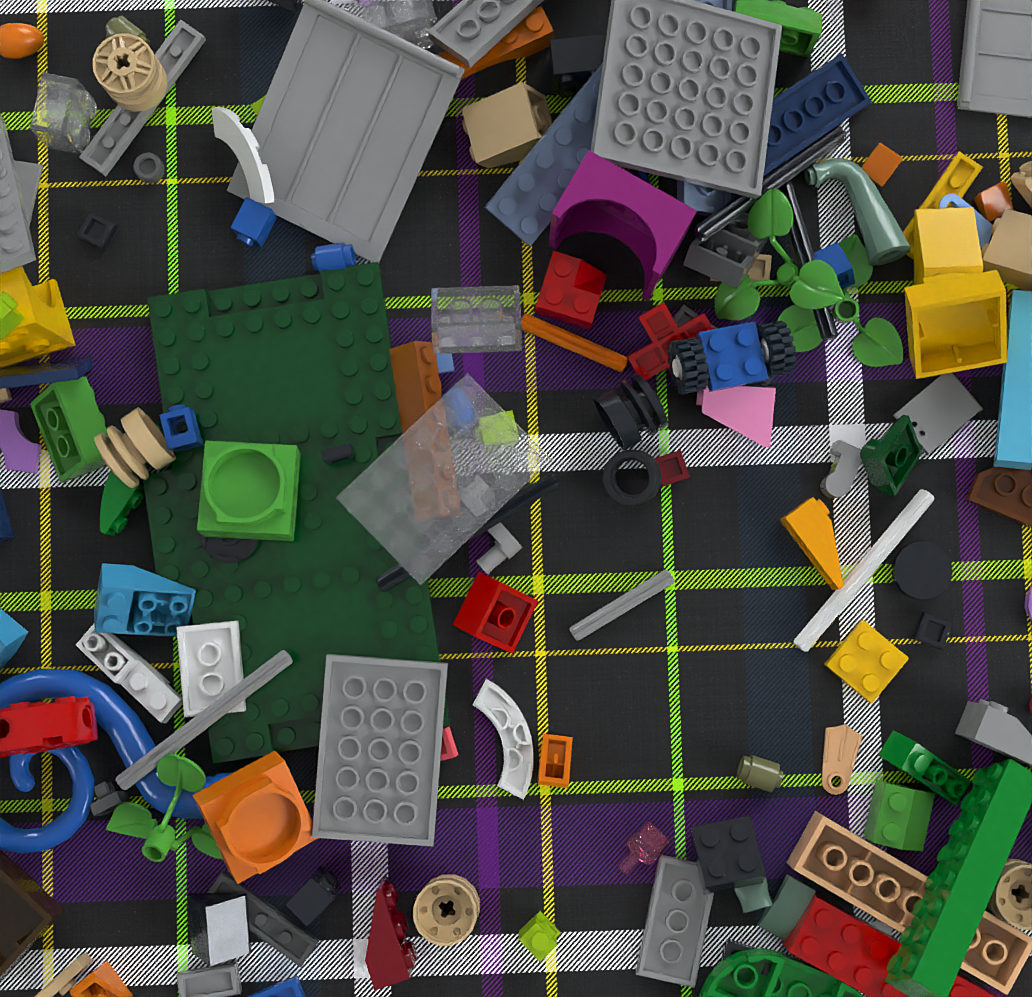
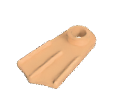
[822,724,863,795]

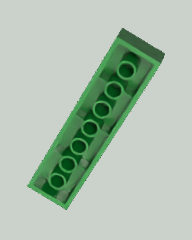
[885,758,1032,997]

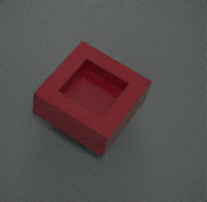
[654,450,690,487]

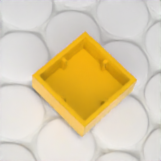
[904,270,1007,379]

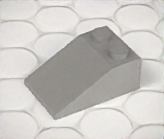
[955,699,1032,767]

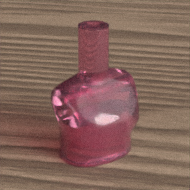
[618,820,670,875]

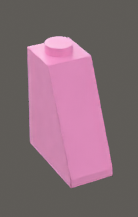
[696,385,776,447]

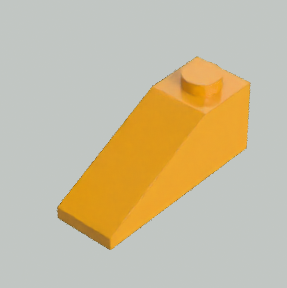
[780,497,844,590]

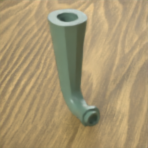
[804,158,911,266]

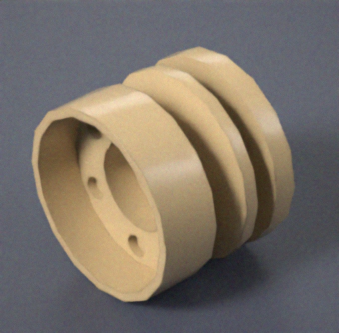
[93,33,168,112]
[94,407,176,488]
[987,858,1032,930]
[413,874,480,946]

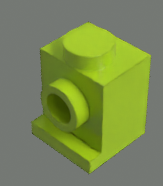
[519,910,561,962]

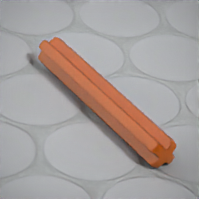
[519,314,628,372]

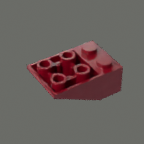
[365,876,417,991]

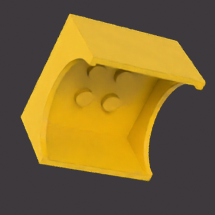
[0,266,76,369]

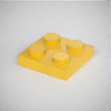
[824,620,909,703]

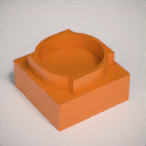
[192,751,318,884]

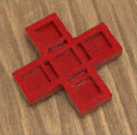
[627,302,713,380]

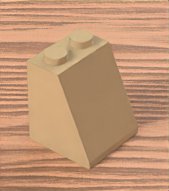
[462,82,553,169]
[981,208,1032,291]

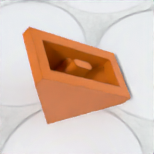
[537,733,573,788]
[70,960,133,997]

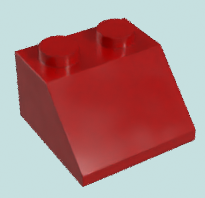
[453,572,538,654]

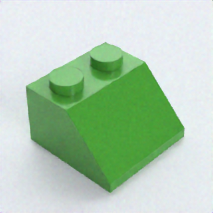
[863,778,935,852]

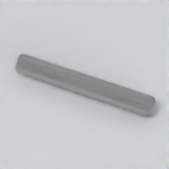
[570,570,674,641]

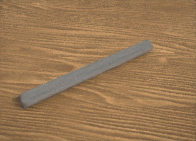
[116,650,293,790]

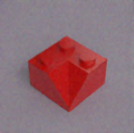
[535,251,607,330]

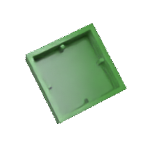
[197,441,301,541]

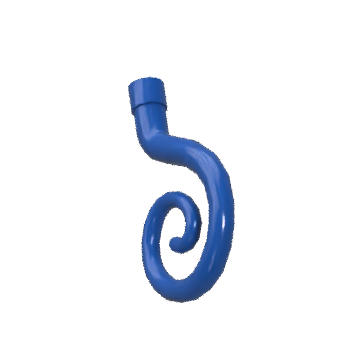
[0,669,232,854]

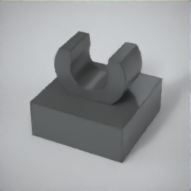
[89,782,131,816]

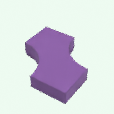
[0,410,42,474]

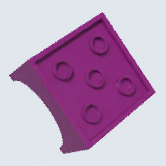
[549,150,697,302]

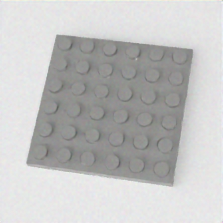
[591,0,782,199]

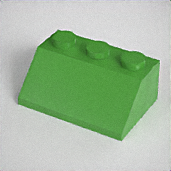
[732,0,822,58]
[30,376,110,483]

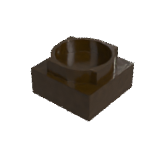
[0,850,65,980]

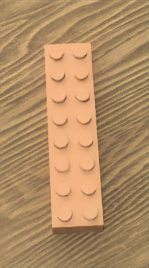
[786,811,1032,995]

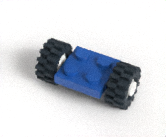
[667,321,796,395]

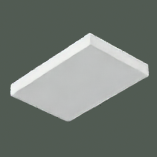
[176,621,246,717]

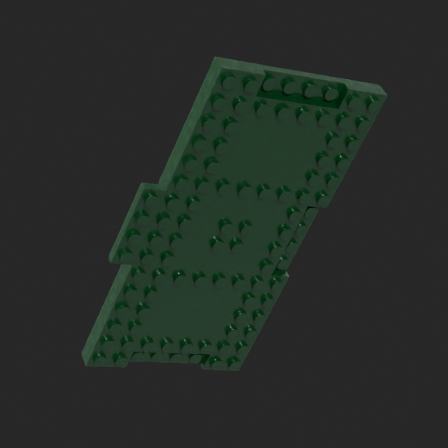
[143,262,451,764]

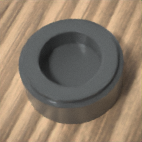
[133,152,165,184]

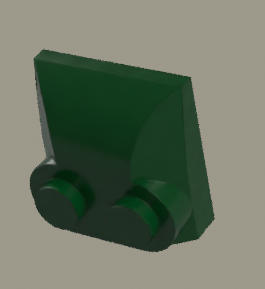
[860,414,923,497]

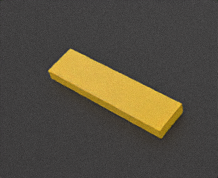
[903,151,983,260]

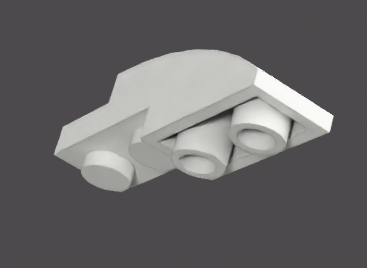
[76,624,183,723]

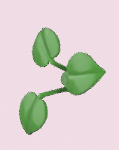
[715,188,845,321]
[777,235,903,367]
[106,753,223,862]

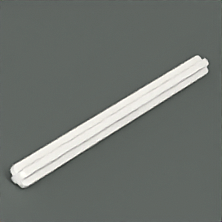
[794,489,934,652]

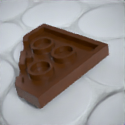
[965,467,1032,529]

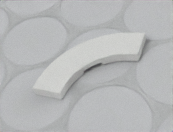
[212,107,275,203]
[473,678,533,800]

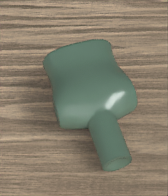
[735,877,773,914]

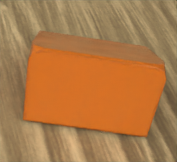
[861,143,903,188]
[973,181,1013,222]

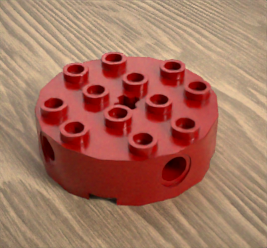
[0,696,98,758]

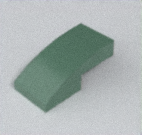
[757,874,816,941]

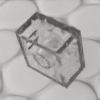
[30,72,97,154]

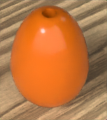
[0,23,44,59]

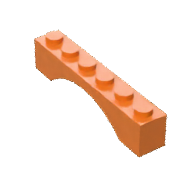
[437,6,554,80]

